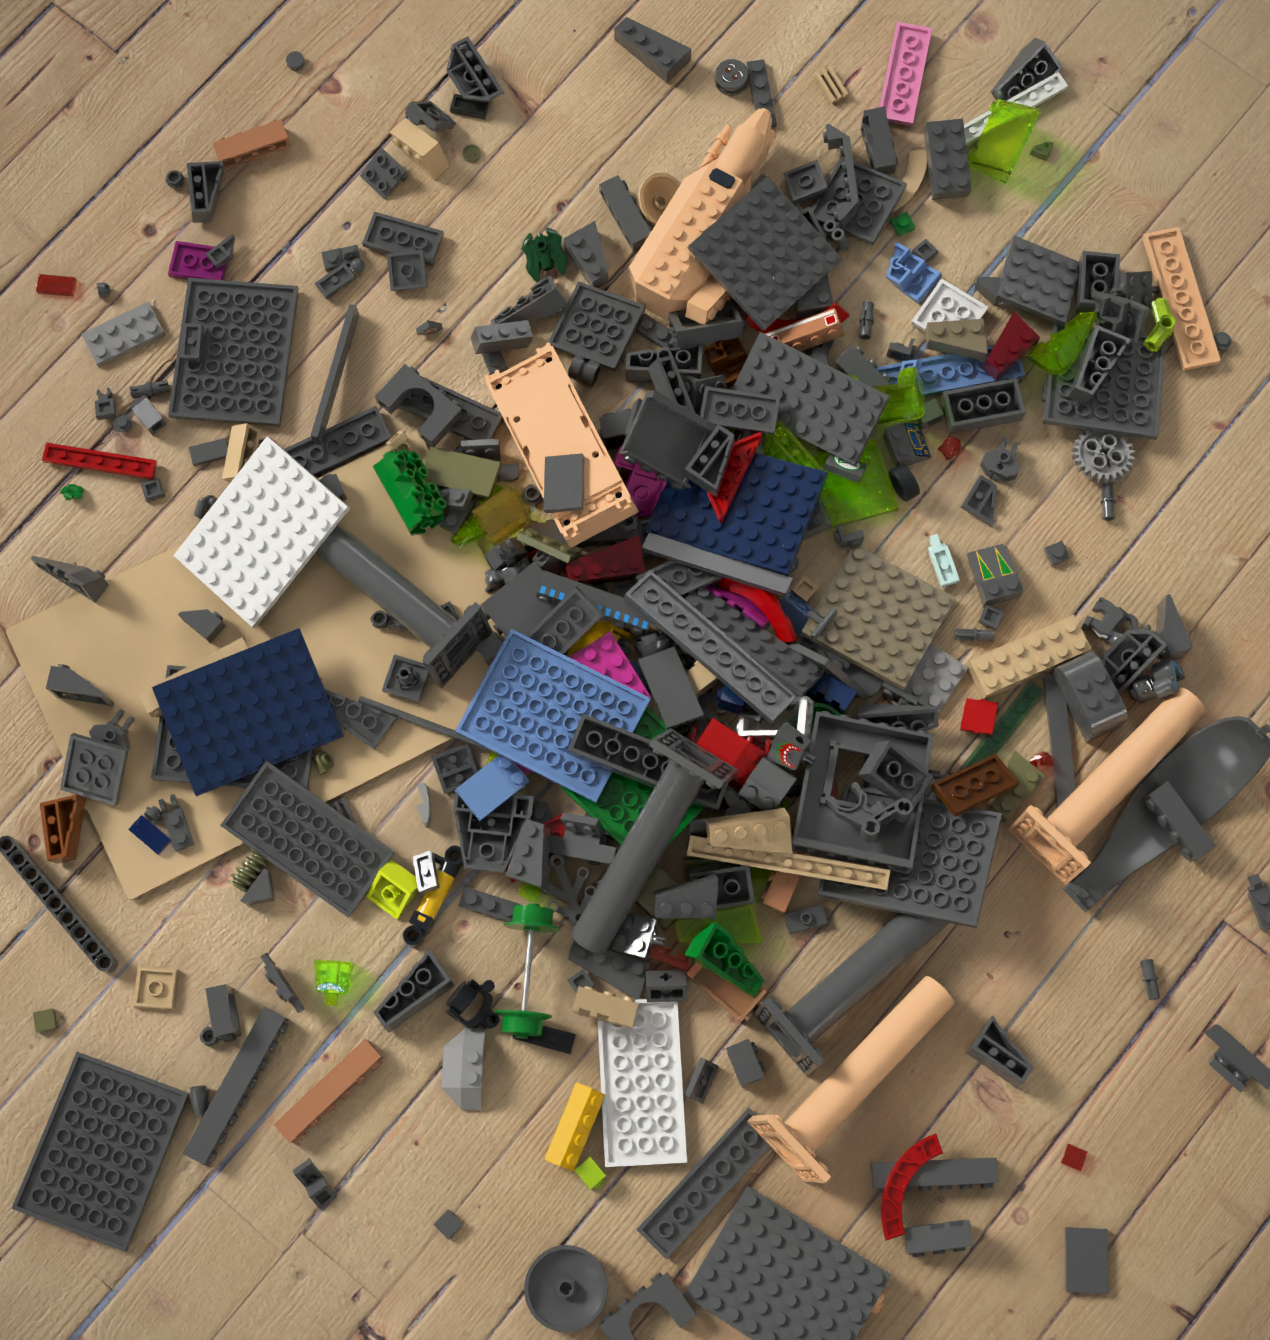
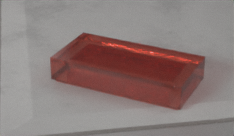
[36,274,77,297]

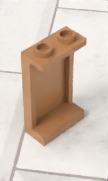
[686,963,768,1023]

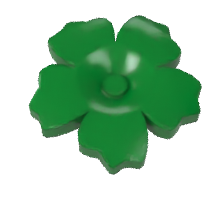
[60,484,84,501]

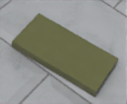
[424,447,502,499]

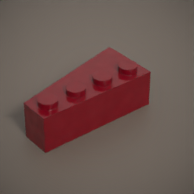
[565,535,645,585]

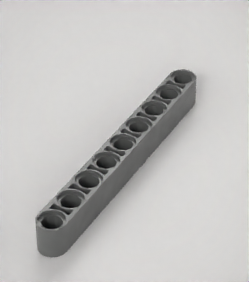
[0,835,118,973]

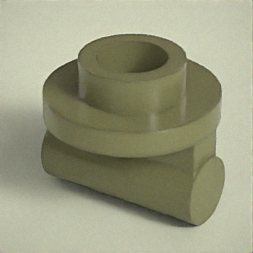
[312,752,334,775]

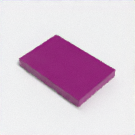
[168,241,228,280]

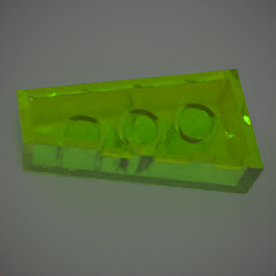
[674,904,762,943]

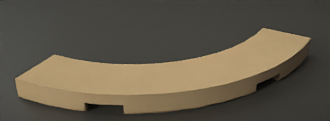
[892,150,927,214]

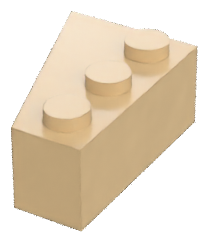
[572,986,639,1029]

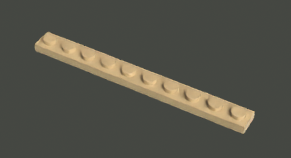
[687,834,890,890]

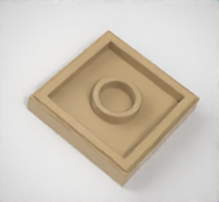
[133,967,179,1010]

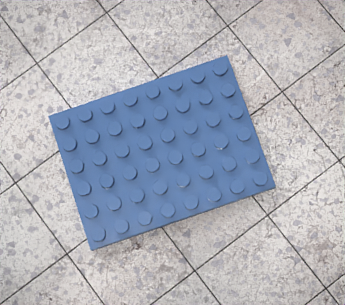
[455,629,651,803]

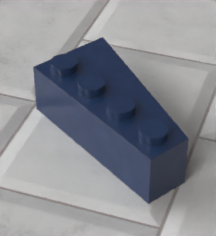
[804,673,858,715]

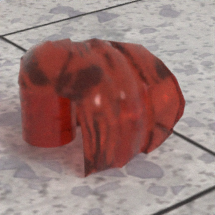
[937,436,961,461]
[1030,752,1053,769]

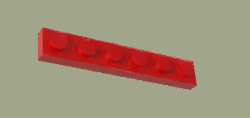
[42,442,157,480]

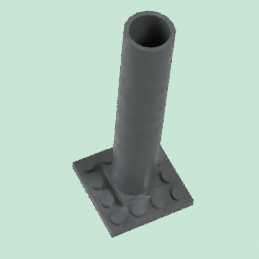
[315,523,493,689]
[571,728,739,954]
[754,913,949,1076]

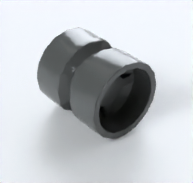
[568,355,601,386]

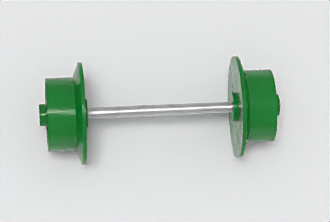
[495,903,560,1039]

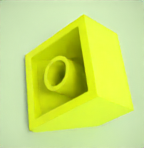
[366,859,418,920]

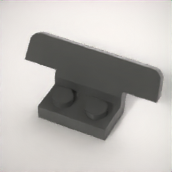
[461,439,519,481]
[550,812,618,864]
[1205,1024,1270,1093]

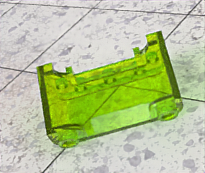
[967,99,1042,184]
[849,367,925,424]

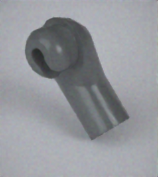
[193,495,217,518]

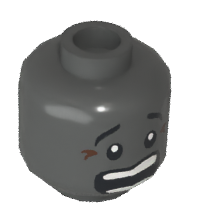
[1128,675,1157,703]

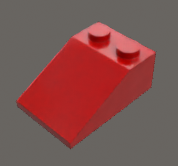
[696,718,765,785]

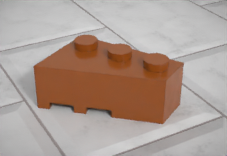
[40,794,86,864]

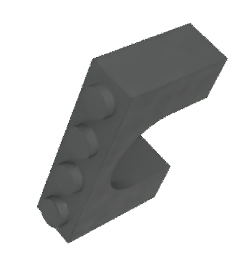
[375,364,463,447]
[600,1273,696,1340]

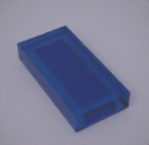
[128,815,171,855]

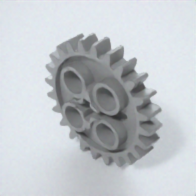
[1072,430,1135,484]

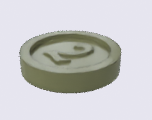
[463,144,481,162]

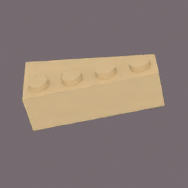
[705,808,792,854]

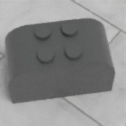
[1050,651,1128,743]

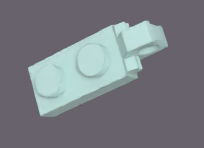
[928,534,960,588]

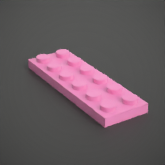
[879,22,932,127]

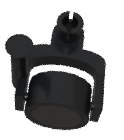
[445,979,500,1029]

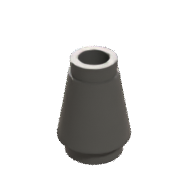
[188,1085,209,1116]

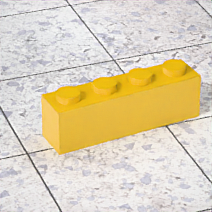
[544,1082,605,1172]

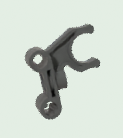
[827,782,913,843]

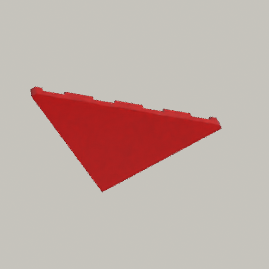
[706,432,763,523]

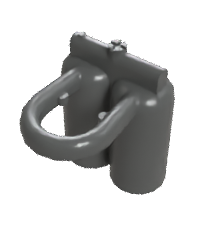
[824,220,850,253]

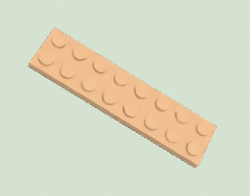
[1142,227,1221,371]

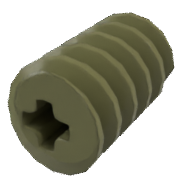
[227,848,269,892]

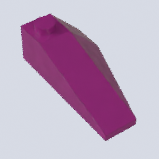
[705,585,771,630]

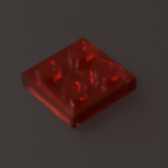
[650,946,692,971]

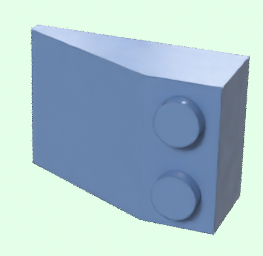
[455,755,530,821]

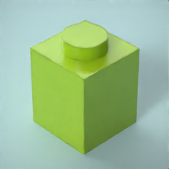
[575,1157,606,1190]

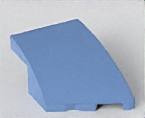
[886,242,942,304]

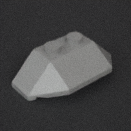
[441,1028,486,1110]

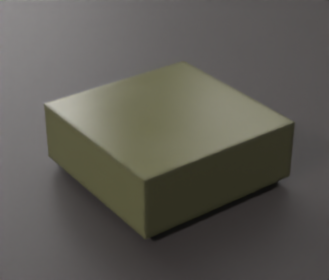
[33,1008,57,1033]

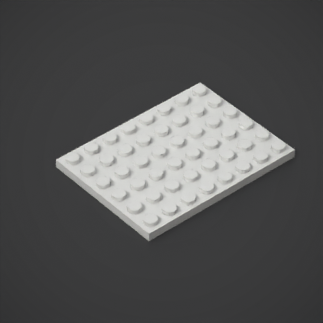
[173,437,350,628]

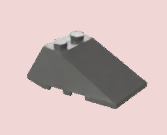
[453,788,534,873]

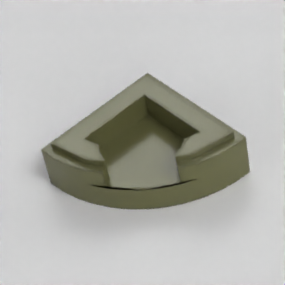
[1030,142,1054,161]

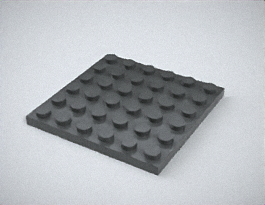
[687,176,842,331]
[1043,323,1166,440]

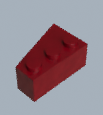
[983,312,1040,381]

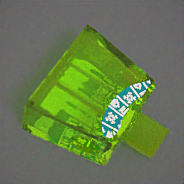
[314,959,355,1007]

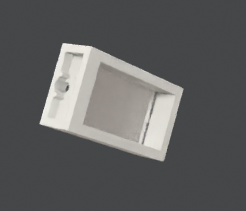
[736,696,814,740]

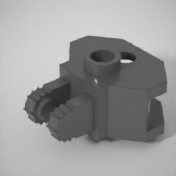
[980,437,1021,483]
[485,537,528,571]
[89,709,135,749]

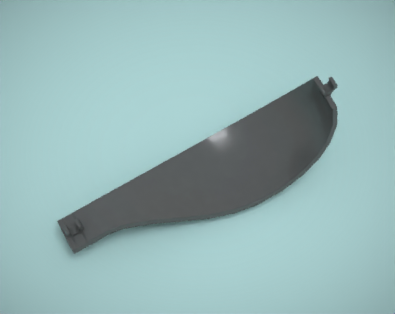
[1063,716,1270,912]

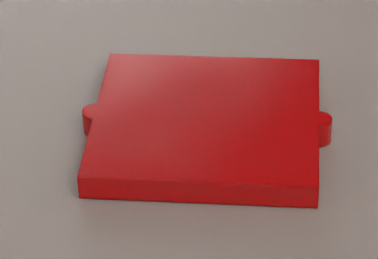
[960,698,998,735]

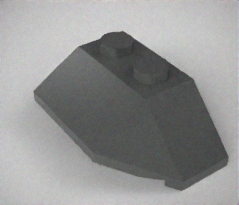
[446,36,504,102]
[1102,629,1168,695]

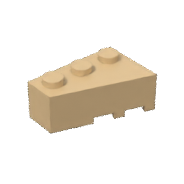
[390,118,450,180]

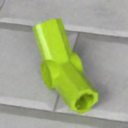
[1143,298,1176,352]

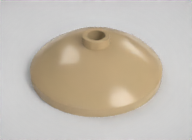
[638,173,681,225]

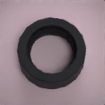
[888,463,920,502]

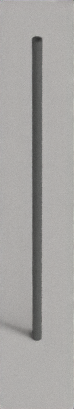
[358,696,499,755]

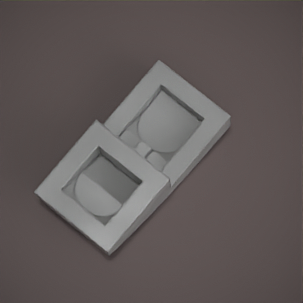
[417,782,431,827]

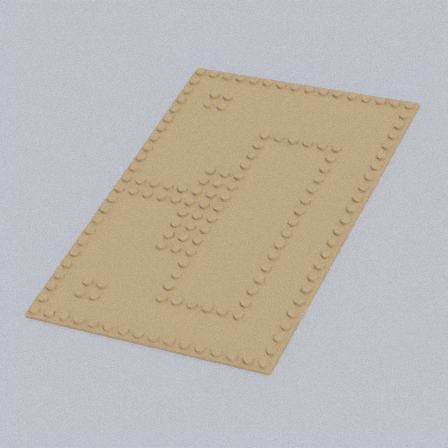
[6,431,506,900]

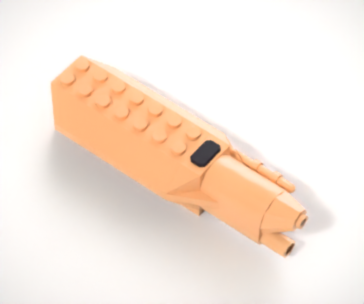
[629,108,777,321]

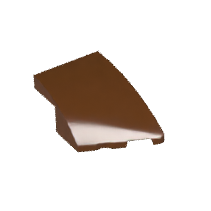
[704,338,748,388]

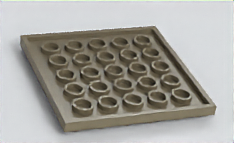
[800,546,955,690]

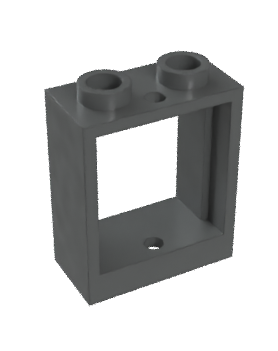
[205,984,241,1042]

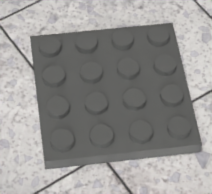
[811,157,907,246]
[995,235,1079,326]
[548,281,646,371]

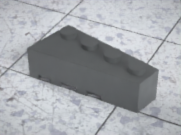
[614,17,691,83]
[1068,325,1131,404]

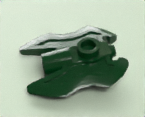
[521,228,567,282]

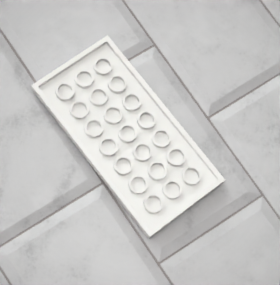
[598,999,687,1167]

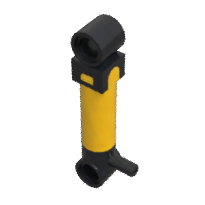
[403,845,464,948]

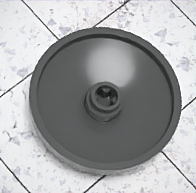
[524,1245,608,1332]

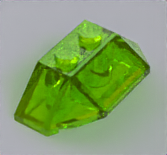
[764,420,825,471]

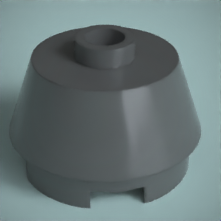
[633,630,670,658]

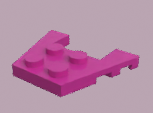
[614,447,667,516]

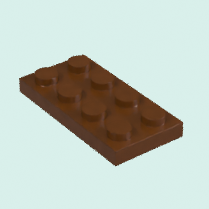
[931,753,1019,817]

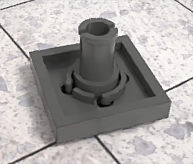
[382,654,429,703]

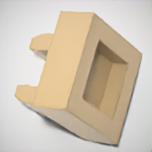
[385,431,411,451]

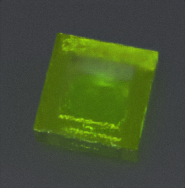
[517,883,541,904]

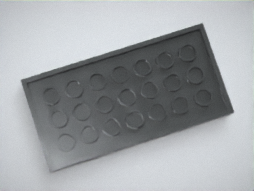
[732,332,891,466]
[220,761,395,917]

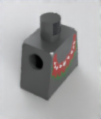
[767,722,817,770]

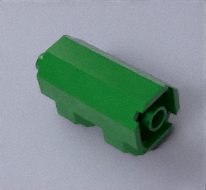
[373,449,446,536]

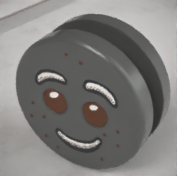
[715,59,748,96]

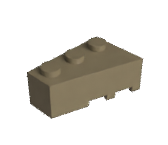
[925,319,987,362]

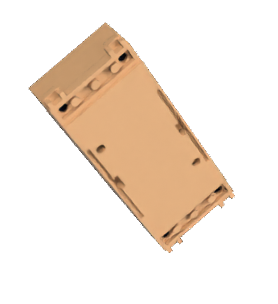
[485,343,639,548]

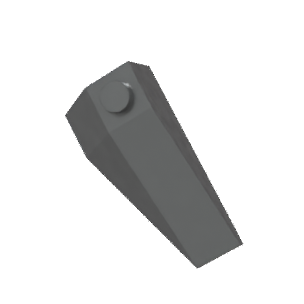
[991,38,1063,105]

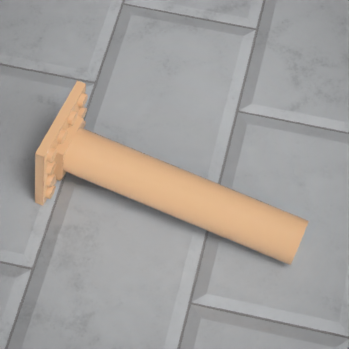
[1007,687,1206,885]
[747,976,955,1183]

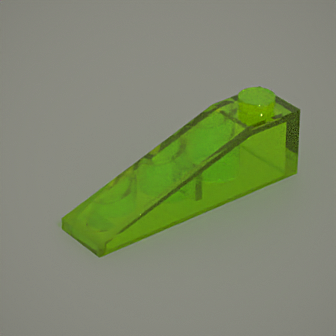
[1027,312,1098,375]

